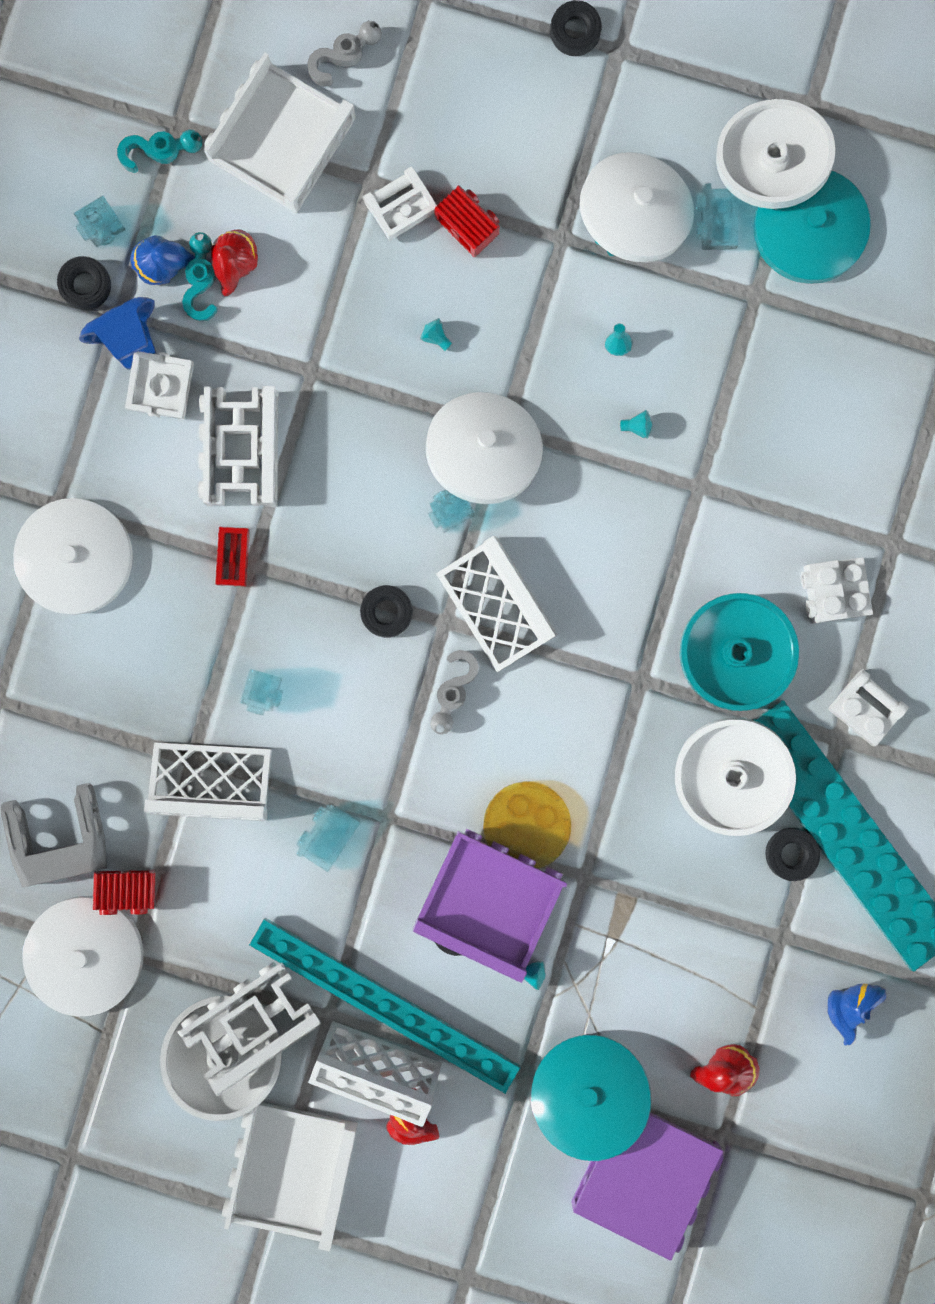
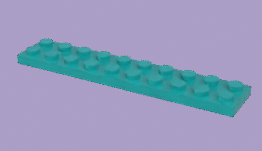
[753,700,935,972]

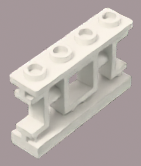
[198,386,279,507]
[178,962,321,1096]

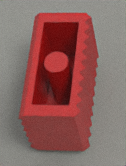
[434,185,500,258]
[93,870,155,915]

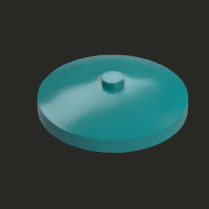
[753,170,871,284]
[679,593,799,711]
[531,1035,652,1161]

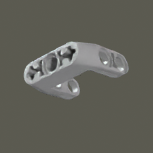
[1,783,107,888]

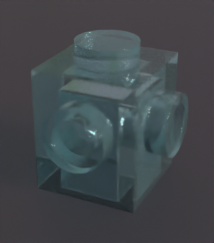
[74,195,126,248]
[428,490,474,533]
[240,669,283,715]

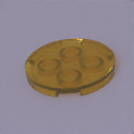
[483,781,571,868]

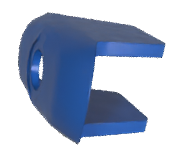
[79,297,156,370]

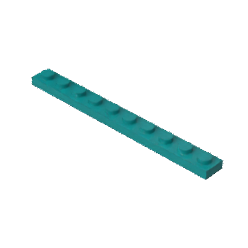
[249,918,520,1094]

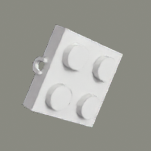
[125,351,194,420]

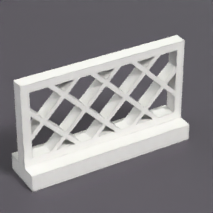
[436,536,558,672]
[144,742,272,821]
[308,1021,442,1127]

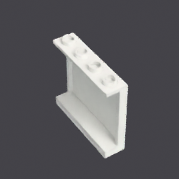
[204,52,356,213]
[222,1102,358,1251]

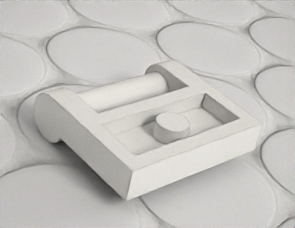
[362,167,437,241]
[828,669,909,747]

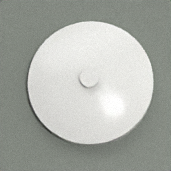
[716,99,836,209]
[580,152,694,262]
[426,392,543,504]
[14,498,133,615]
[675,718,796,836]
[23,896,144,1016]
[160,996,282,1121]

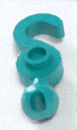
[117,129,203,173]
[182,232,218,322]

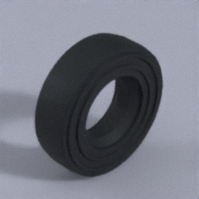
[550,0,602,56]
[57,256,111,310]
[360,585,413,638]
[765,828,820,881]

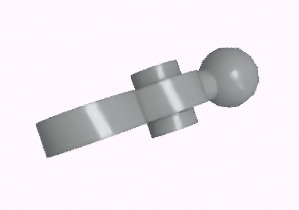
[307,20,382,87]
[430,650,478,735]

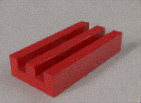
[215,527,250,587]

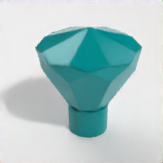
[420,318,452,351]
[605,323,633,356]
[620,410,653,439]
[524,961,546,990]

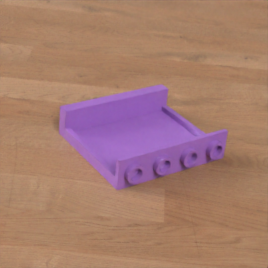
[413,829,567,983]
[571,1113,723,1261]

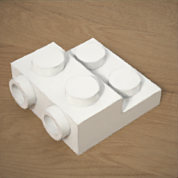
[801,557,873,624]

